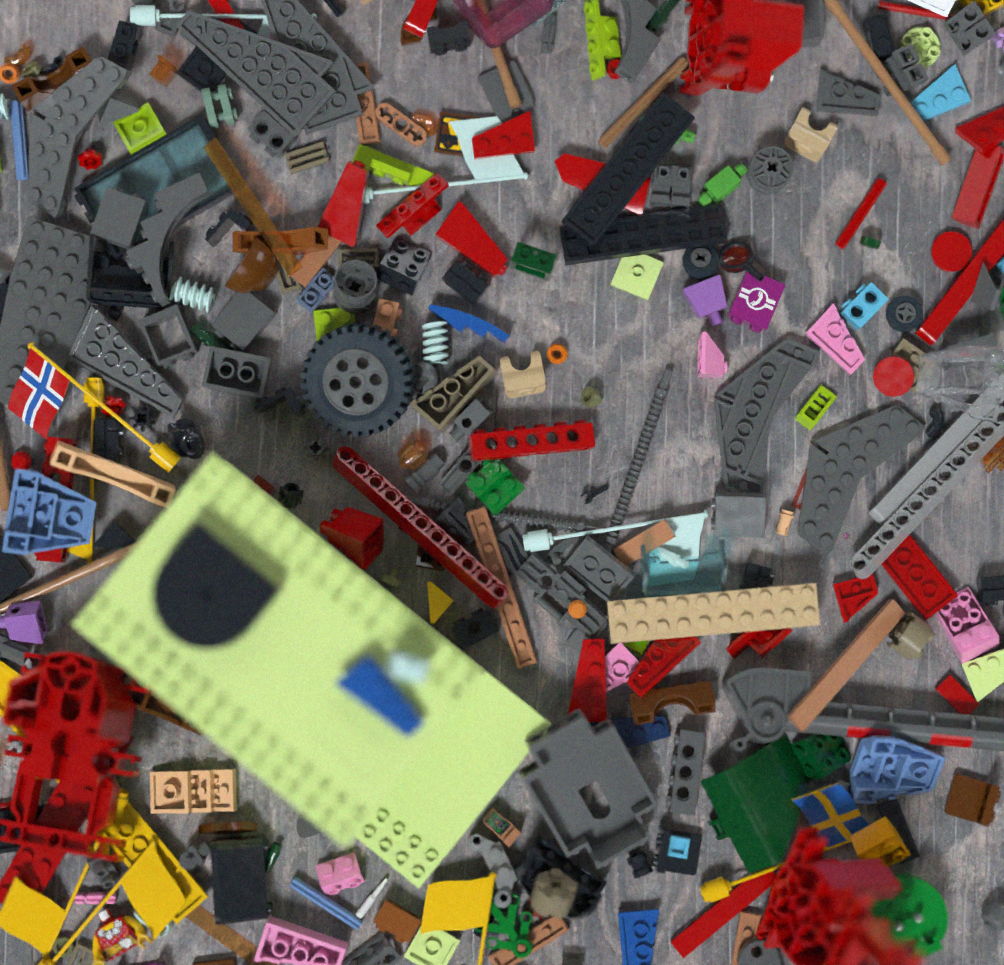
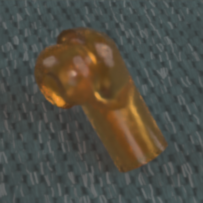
[4,44,32,66]
[412,112,438,136]

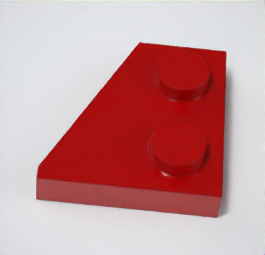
[832,574,878,623]

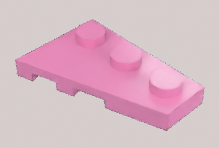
[805,303,865,375]
[605,643,640,692]

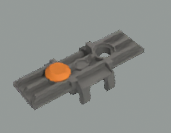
[515,552,608,639]

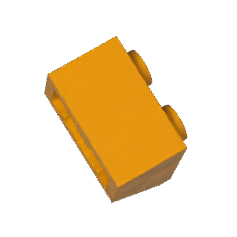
[849,816,910,867]

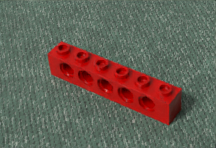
[468,420,595,462]
[34,437,77,563]

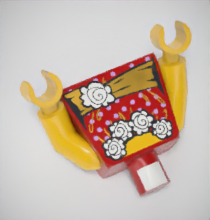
[92,908,153,965]

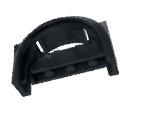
[514,835,607,919]

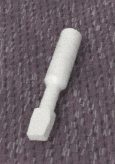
[355,878,388,919]

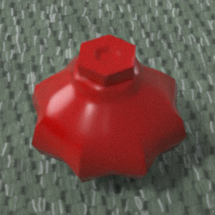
[78,147,103,170]
[101,395,126,418]

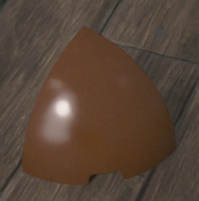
[225,238,278,293]

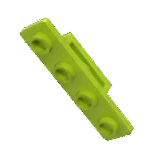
[584,0,621,81]
[352,144,434,187]

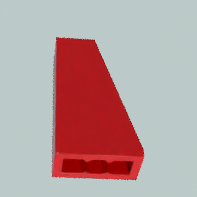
[317,160,369,247]
[436,201,509,278]

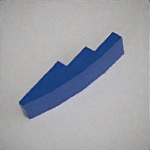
[428,304,509,344]

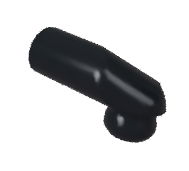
[925,407,944,439]

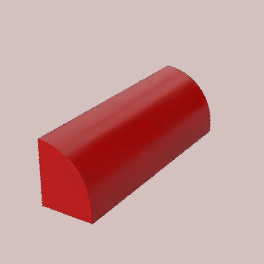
[951,146,1004,229]

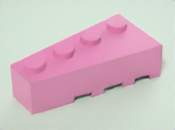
[254,916,349,965]

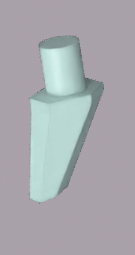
[658,547,689,569]

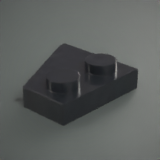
[433,496,474,548]

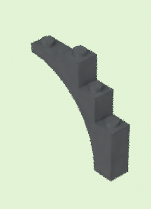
[614,0,661,84]
[126,173,211,307]

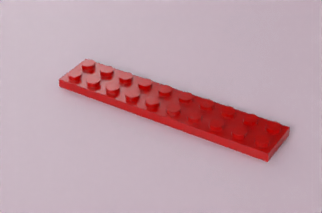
[0,734,135,904]

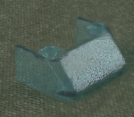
[639,540,728,598]

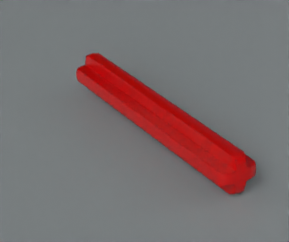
[835,178,887,249]

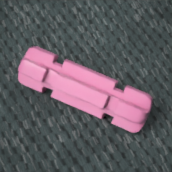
[75,892,117,904]

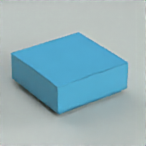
[667,834,690,859]

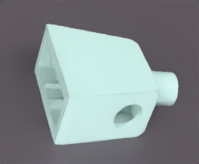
[385,650,431,684]

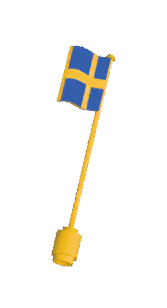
[699,783,869,903]

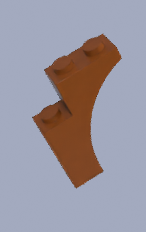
[233,227,328,256]

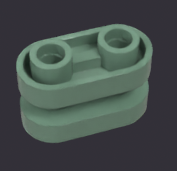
[201,84,238,129]

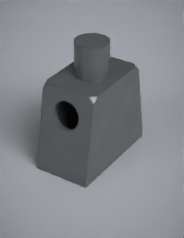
[450,398,495,442]

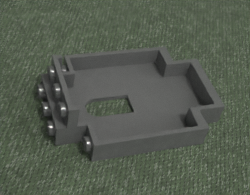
[518,709,658,869]

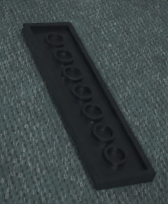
[561,92,695,247]

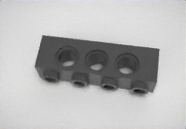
[666,728,705,816]

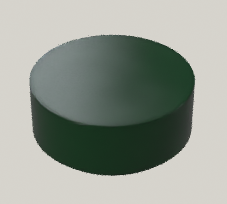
[859,236,881,250]

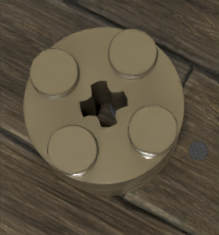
[887,612,935,660]
[530,868,578,919]

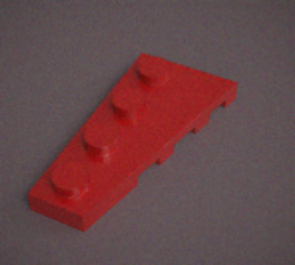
[955,107,1004,154]
[627,637,701,698]
[567,638,607,722]

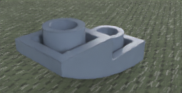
[296,268,334,314]

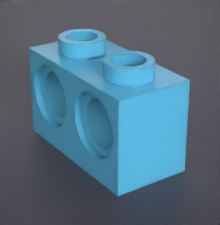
[840,282,889,331]

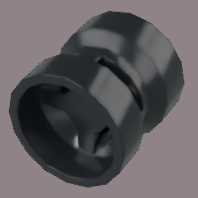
[626,851,653,879]

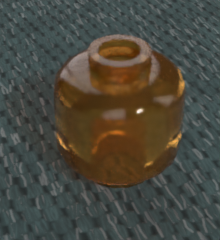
[397,440,428,470]

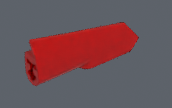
[554,153,651,215]

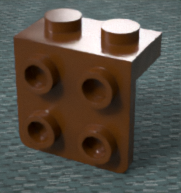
[944,774,1001,827]

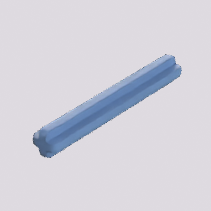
[10,100,28,181]
[290,877,363,930]

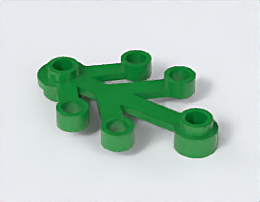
[474,893,532,958]

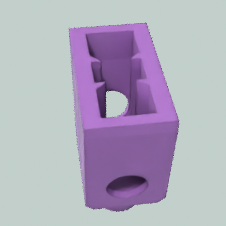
[682,274,727,327]
[0,601,48,644]

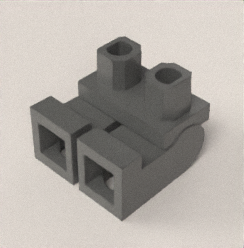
[944,1,998,56]
[874,44,929,97]
[649,164,692,209]

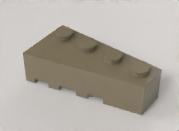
[410,356,497,434]

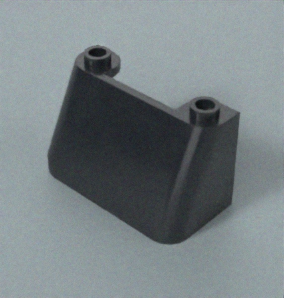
[210,834,273,925]

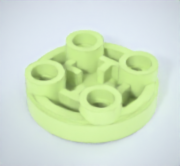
[899,27,941,68]

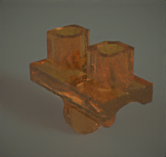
[980,437,1004,474]

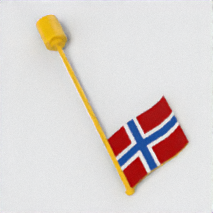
[8,342,181,473]

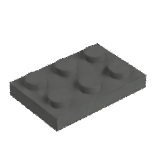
[563,535,636,602]

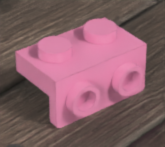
[315,852,365,895]

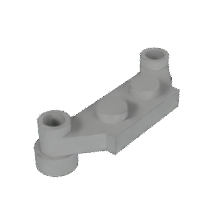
[467,834,518,908]

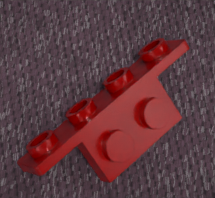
[376,173,449,238]
[726,628,792,659]

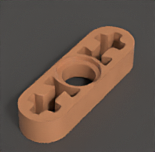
[376,103,427,147]

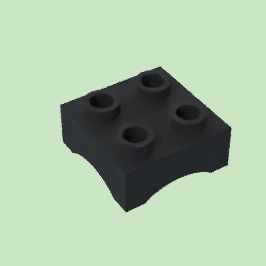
[427,20,471,56]

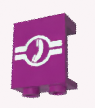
[727,271,786,333]

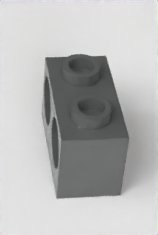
[247,110,296,159]

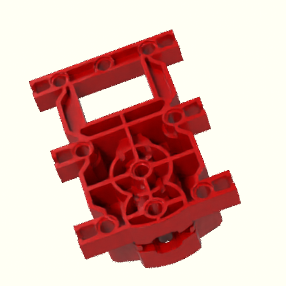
[679,0,804,96]
[0,652,155,862]
[755,827,925,965]

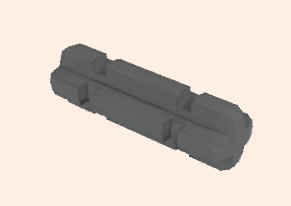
[540,14,556,54]

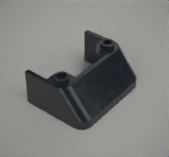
[86,234,174,309]

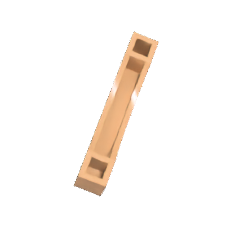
[50,441,176,508]

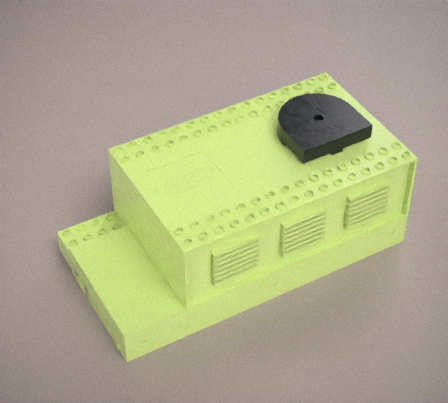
[73,454,551,888]

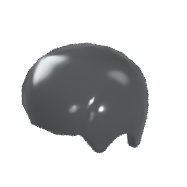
[413,361,439,395]

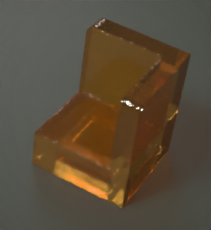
[149,55,177,88]

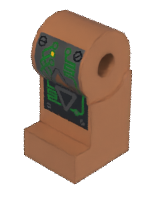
[482,807,522,847]

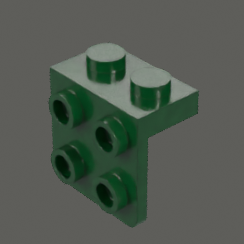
[791,734,851,781]

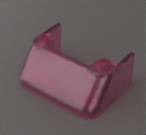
[453,0,553,48]

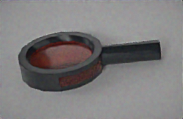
[719,241,764,282]

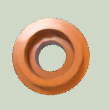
[0,63,20,84]
[547,344,567,364]

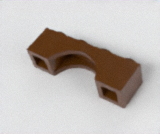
[12,46,92,112]
[629,681,716,725]
[129,686,205,735]

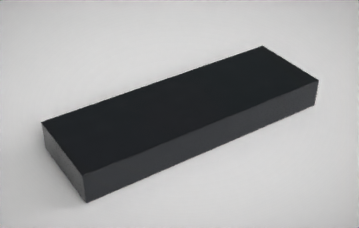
[877,798,920,864]

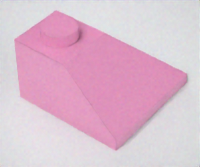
[697,332,728,378]

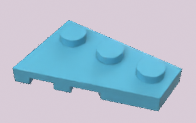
[910,64,971,126]

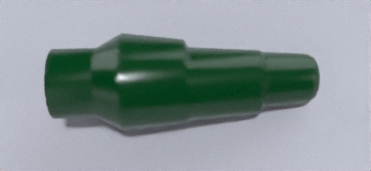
[265,842,281,873]

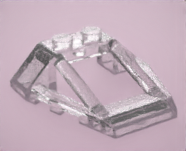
[916,346,1004,423]

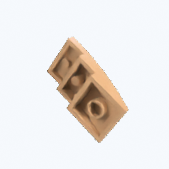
[150,769,237,813]

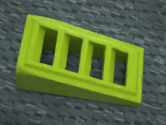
[795,384,837,431]

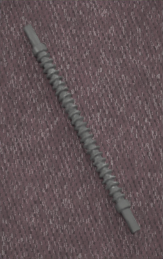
[604,369,673,553]
[406,497,605,535]

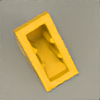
[427,582,454,623]

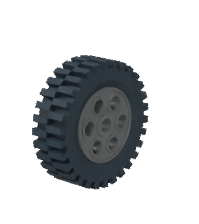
[300,322,417,438]

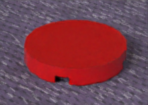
[930,231,972,273]
[873,356,915,397]

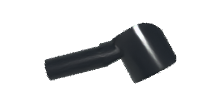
[39,56,63,74]
[108,306,122,321]
[581,485,608,504]

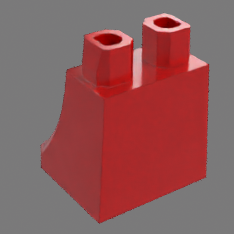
[320,506,384,571]

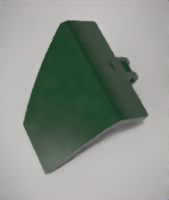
[701,734,809,873]

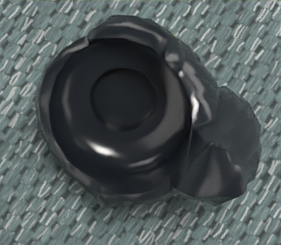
[167,418,205,459]

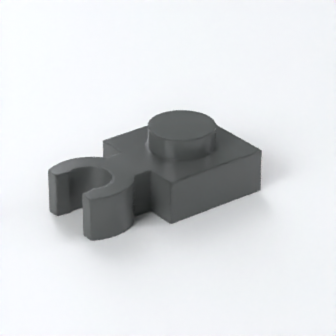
[155,0,185,38]

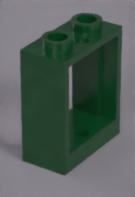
[511,242,557,281]

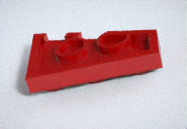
[472,111,535,160]

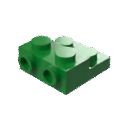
[465,459,526,516]

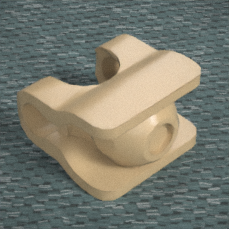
[784,107,838,162]
[500,350,546,399]

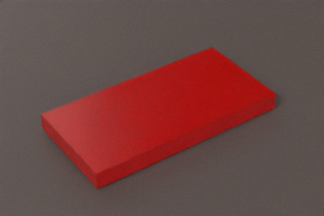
[876,534,959,621]

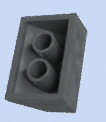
[790,0,824,47]
[202,346,271,400]

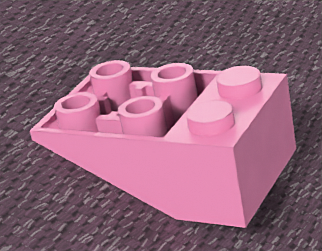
[936,587,999,664]

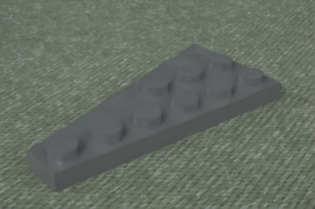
[67,304,184,418]

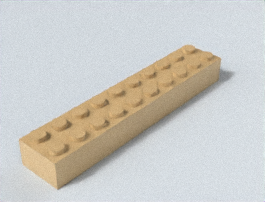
[607,583,820,644]

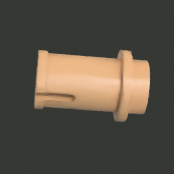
[775,509,794,536]

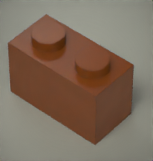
[373,898,422,943]

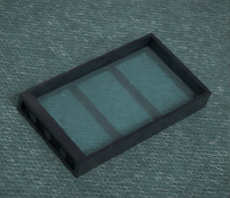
[74,114,245,261]

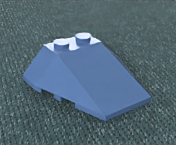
[2,469,96,555]
[849,736,946,804]

